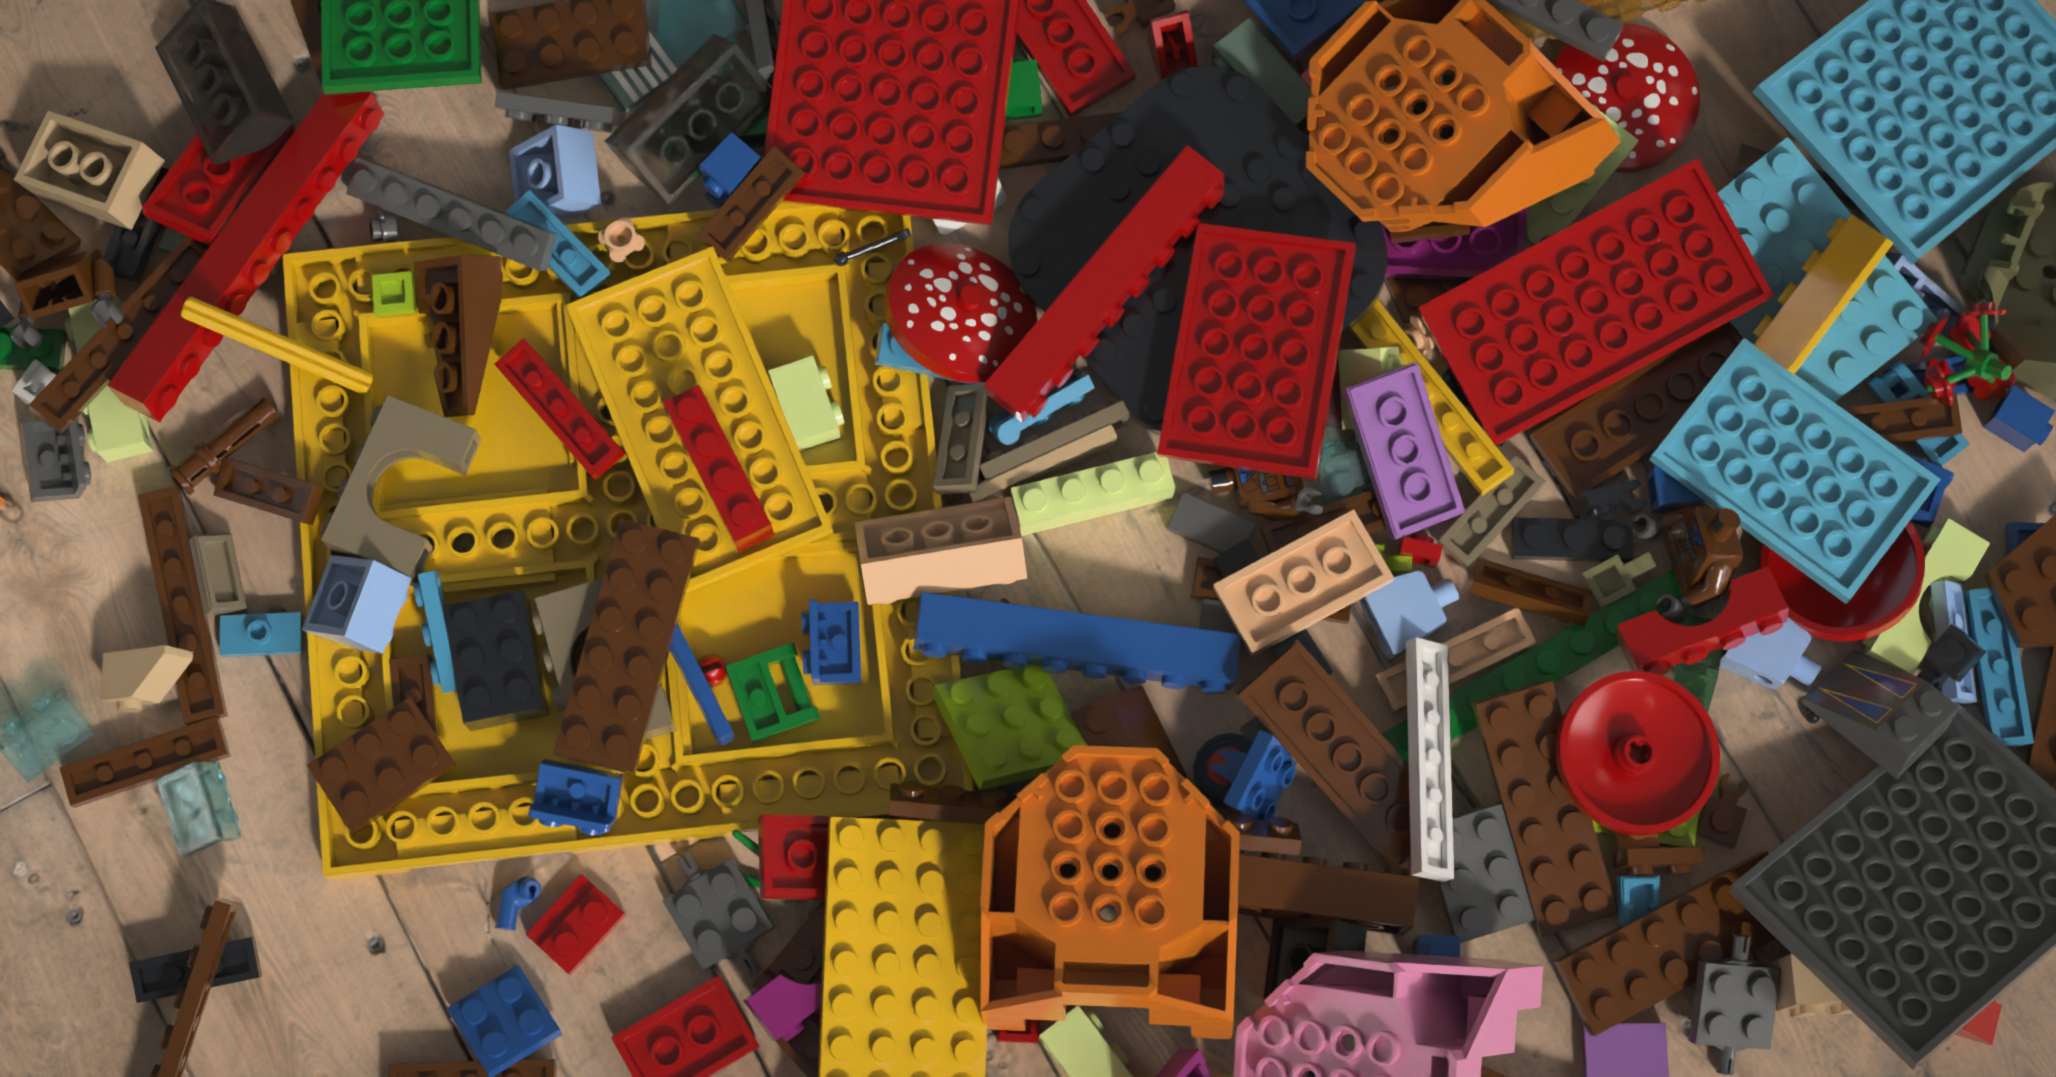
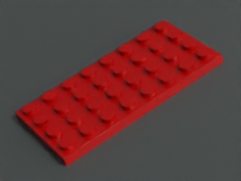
[1417,158,1775,446]

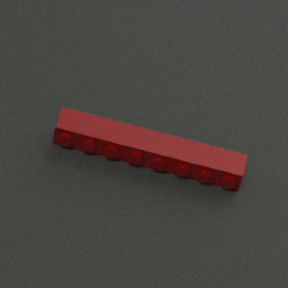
[984,145,1225,423]

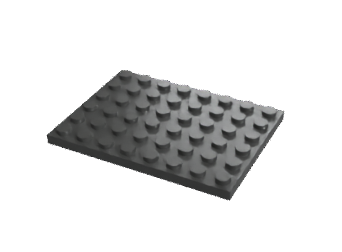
[1729,702,2056,1070]

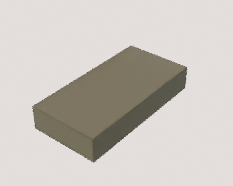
[189,533,247,616]

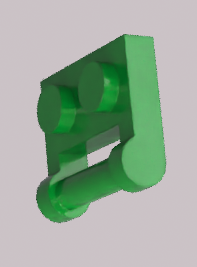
[725,643,821,743]

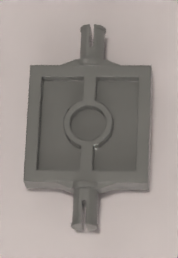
[662,851,775,978]
[1688,934,1781,1075]

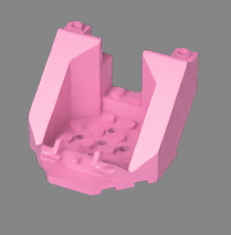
[1233,951,1543,1077]

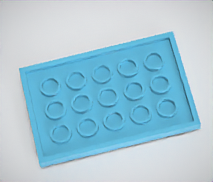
[1718,137,1939,402]
[1649,338,1941,604]

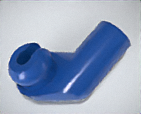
[495,876,541,931]

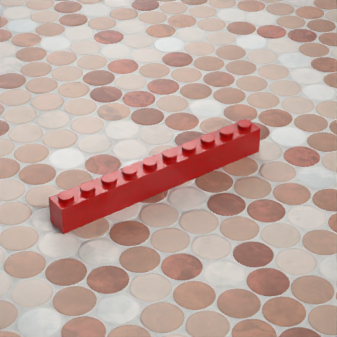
[107,92,385,423]

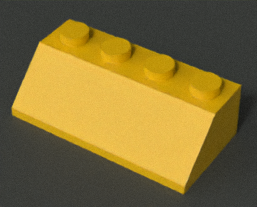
[1753,214,1893,374]

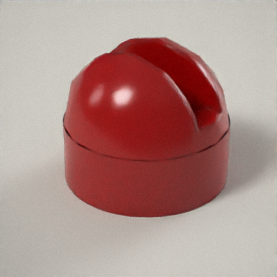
[697,654,727,688]

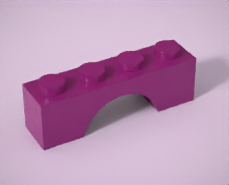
[743,975,822,1042]

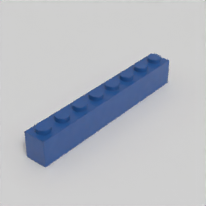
[913,592,1241,694]

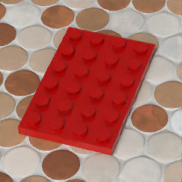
[1157,223,1356,480]

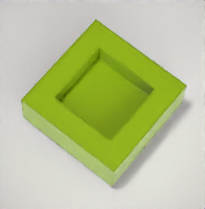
[372,271,416,317]

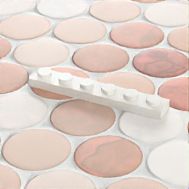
[1406,637,1454,882]

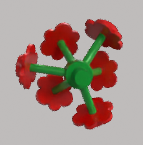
[1920,299,2016,406]

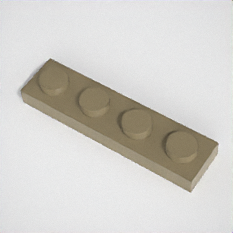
[979,400,1130,482]

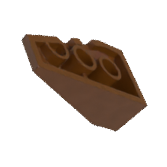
[414,255,503,417]

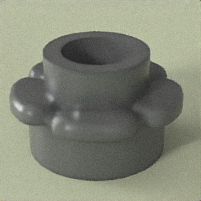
[369,210,398,244]

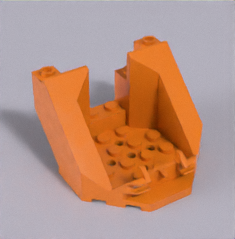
[1306,0,1621,232]
[980,745,1240,1039]

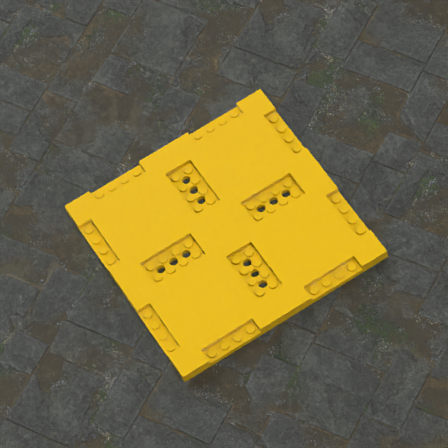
[283,202,973,880]

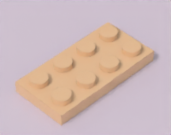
[1213,509,1394,657]

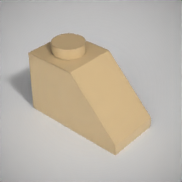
[100,645,193,712]

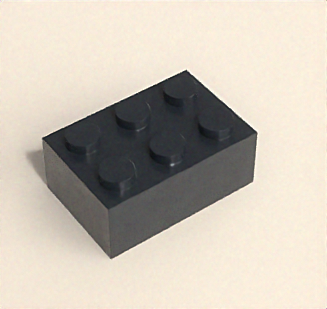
[443,589,550,731]

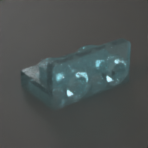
[156,762,241,856]

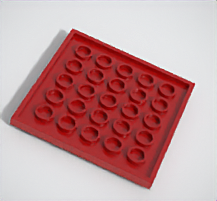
[764,0,1020,226]

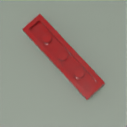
[494,338,626,480]

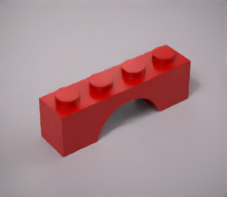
[663,385,774,553]
[1617,566,1789,676]

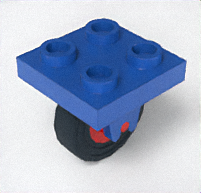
[1193,730,1297,820]

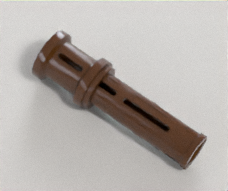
[167,397,280,496]

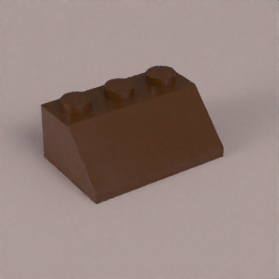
[1071,686,1189,780]

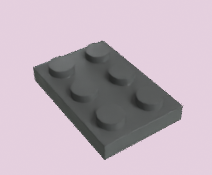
[495,92,625,133]
[1437,802,1535,943]

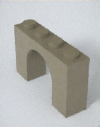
[320,395,482,583]
[531,578,676,740]

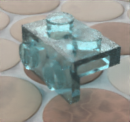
[1317,432,1374,504]
[0,688,95,783]

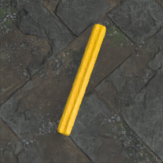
[181,297,374,394]

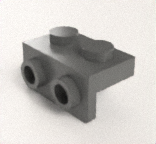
[19,419,91,502]

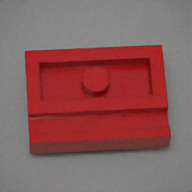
[525,874,626,976]

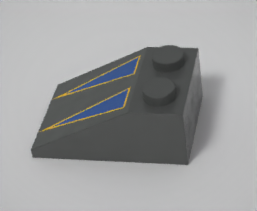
[1801,650,1959,779]

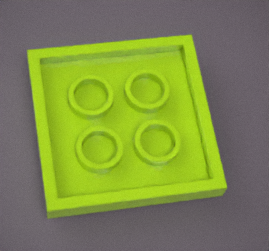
[932,665,1087,790]

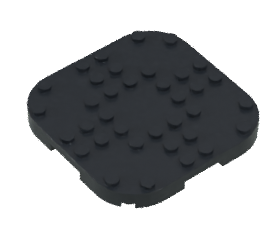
[1008,66,1387,436]

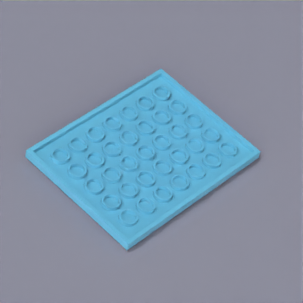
[1752,0,2056,265]

